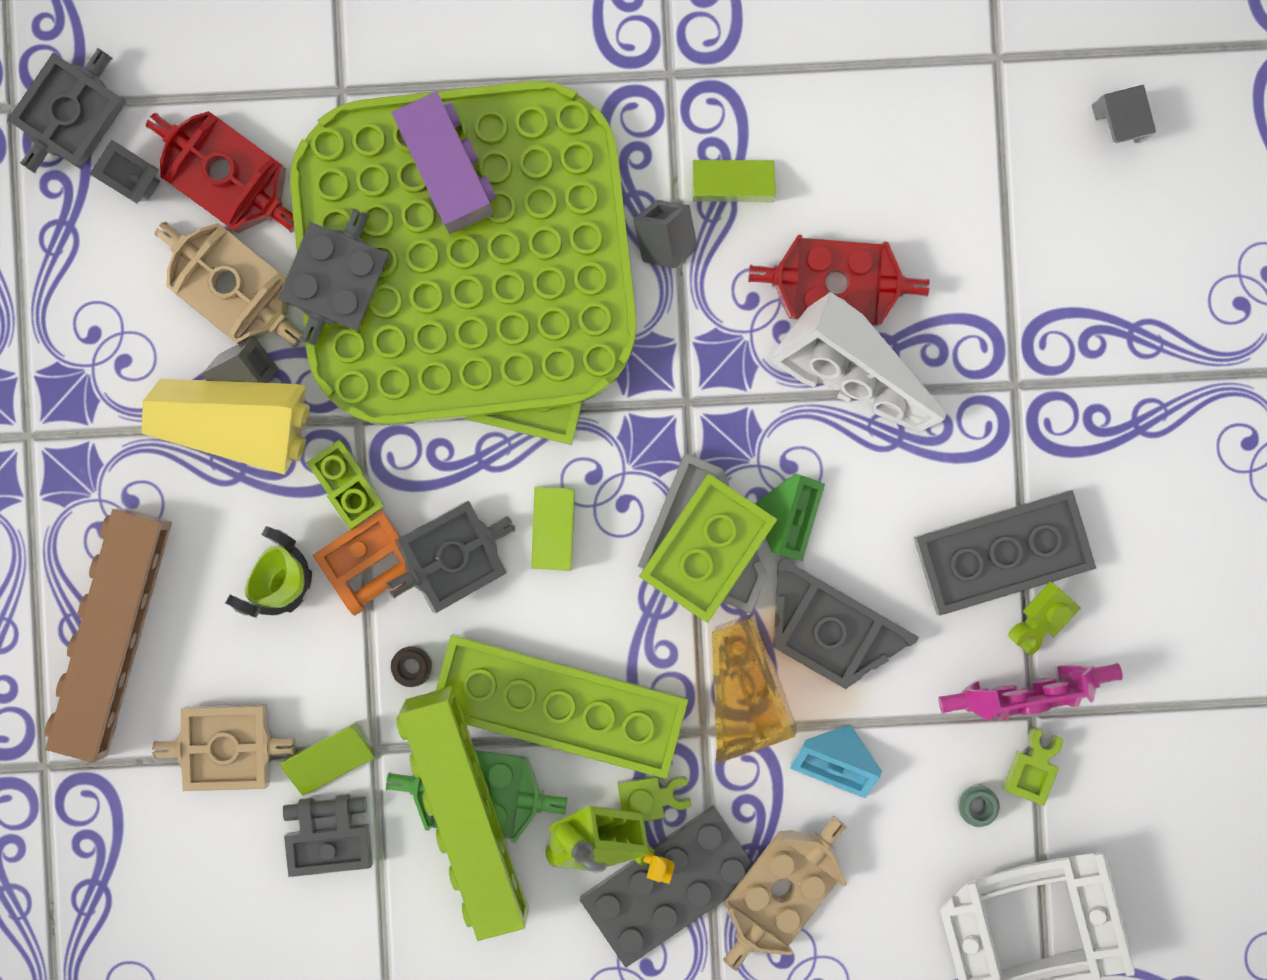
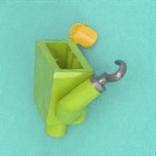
[545,806,675,884]

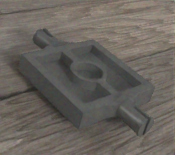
[7,48,126,174]
[278,209,389,346]
[386,501,515,613]

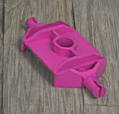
[938,663,1123,722]

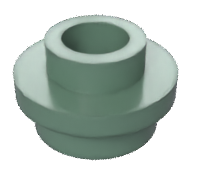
[958,785,1000,827]

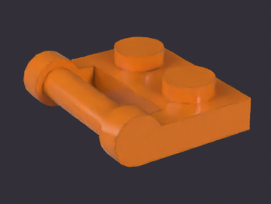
[312,510,407,616]

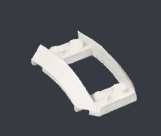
[940,851,1135,980]

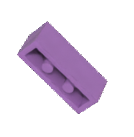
[391,91,496,235]

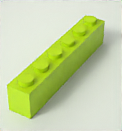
[396,686,529,941]

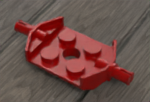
[146,111,295,234]
[748,235,930,326]

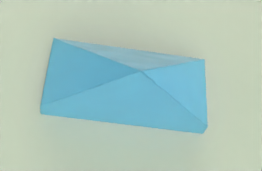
[790,724,882,798]

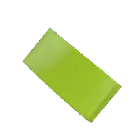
[306,439,385,530]

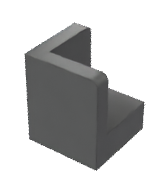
[1092,84,1156,143]
[633,200,697,268]
[202,336,279,383]

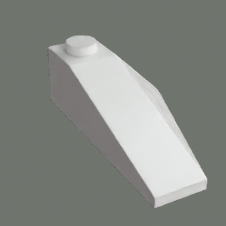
[770,292,947,433]

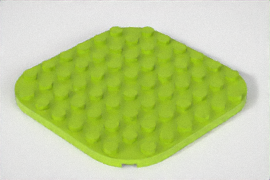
[290,81,636,425]

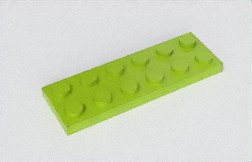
[436,634,688,779]

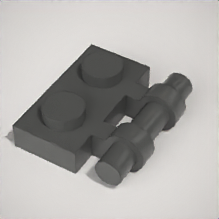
[283,794,373,877]

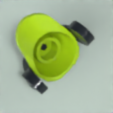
[225,526,312,618]

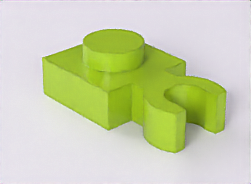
[1007,581,1081,656]
[1002,727,1063,806]
[617,776,692,821]

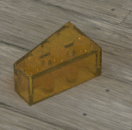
[712,613,797,764]

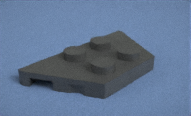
[773,558,919,689]

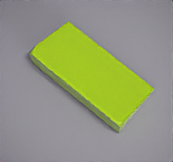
[693,160,776,202]
[531,487,575,571]
[280,721,376,796]

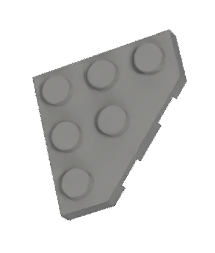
[638,453,767,614]

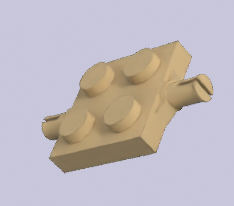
[152,704,296,791]

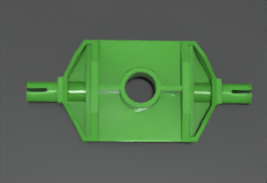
[386,750,568,843]

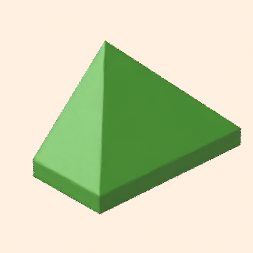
[754,474,825,561]

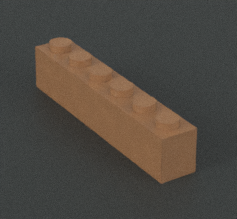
[44,509,172,763]

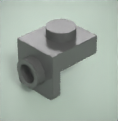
[89,140,160,204]

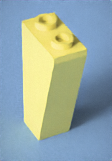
[142,379,310,475]

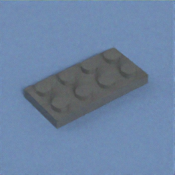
[913,490,1097,616]
[580,805,754,968]

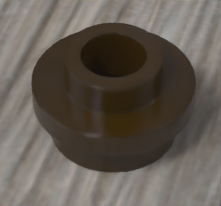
[391,646,432,687]

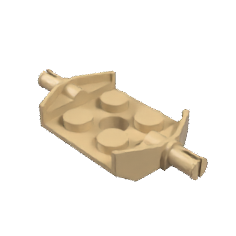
[154,221,302,348]
[723,816,847,971]

